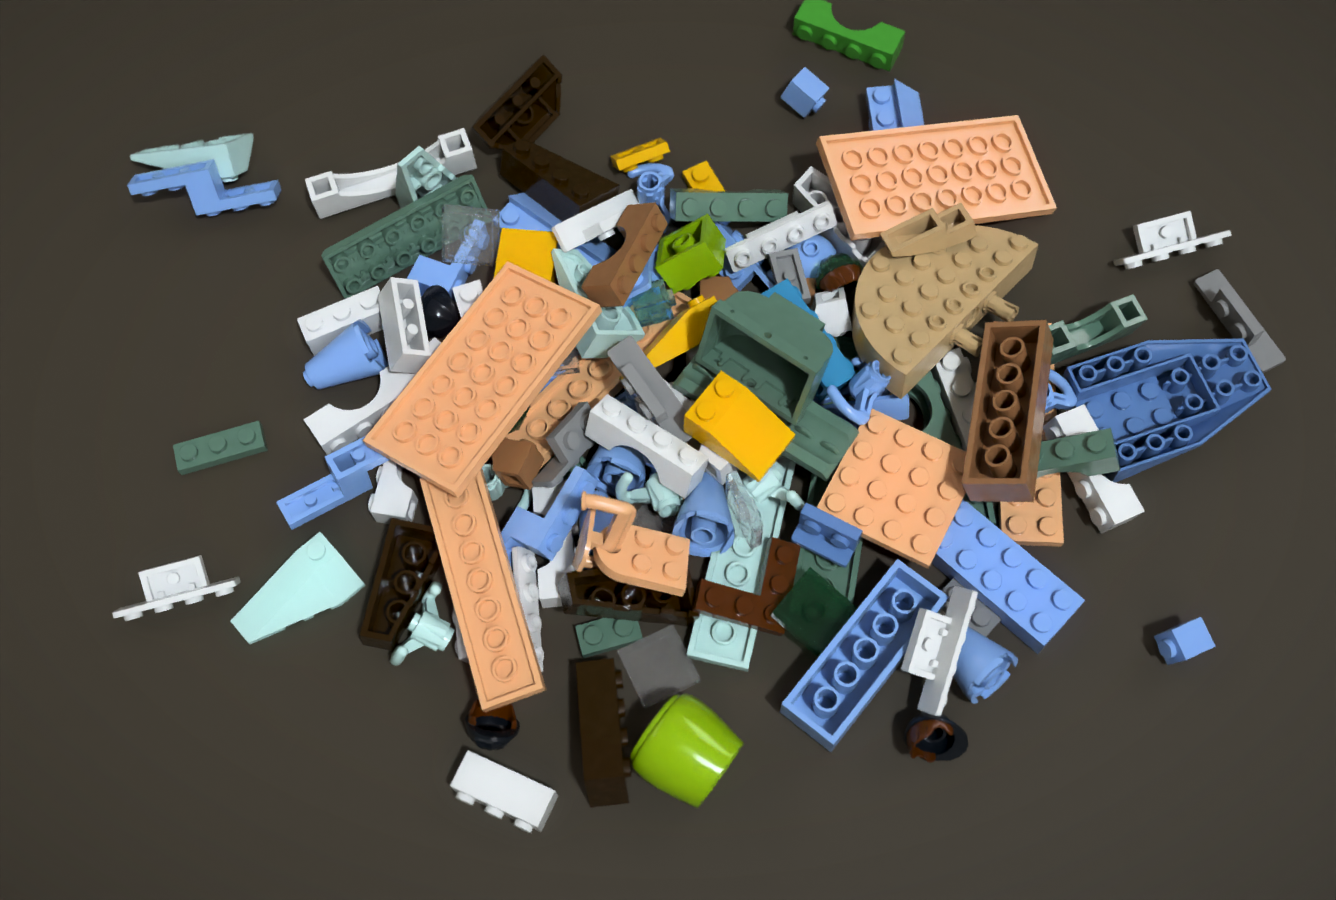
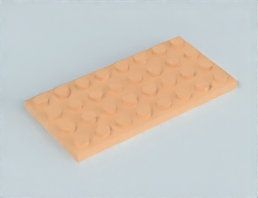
[816,115,1057,241]
[363,261,602,498]

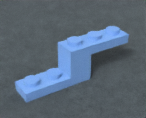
[127,159,281,216]
[382,220,489,327]
[276,436,390,530]
[501,466,598,570]

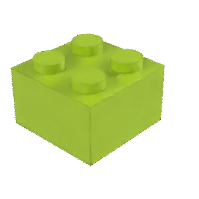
[655,213,726,294]

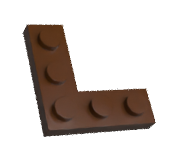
[692,537,801,636]

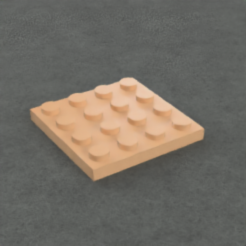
[817,409,966,569]

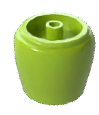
[630,693,744,809]

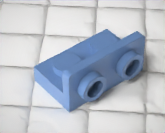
[791,503,863,568]

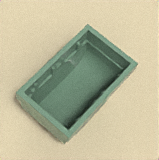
[695,291,833,425]

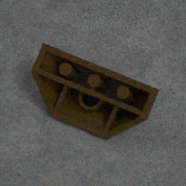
[471,54,562,150]

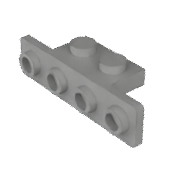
[1194,269,1286,373]
[607,336,693,443]
[532,402,596,488]

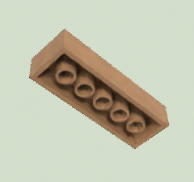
[962,320,1054,502]

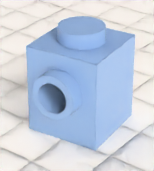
[780,67,829,118]
[1154,617,1215,665]

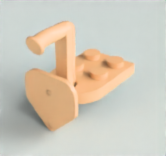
[573,491,690,597]

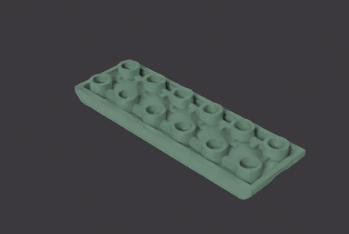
[321,175,492,299]
[672,351,859,481]

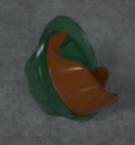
[815,253,863,294]

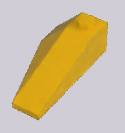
[619,294,717,380]

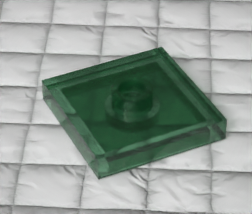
[770,567,858,657]

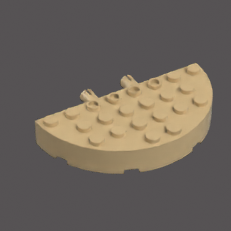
[851,225,1039,399]

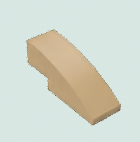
[880,202,977,257]

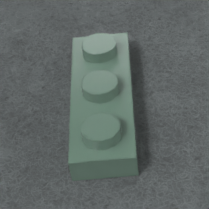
[173,420,268,475]

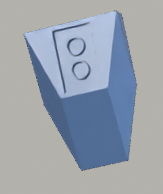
[1062,338,1272,483]

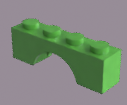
[793,0,905,72]

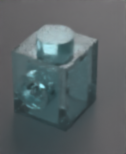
[632,279,677,327]

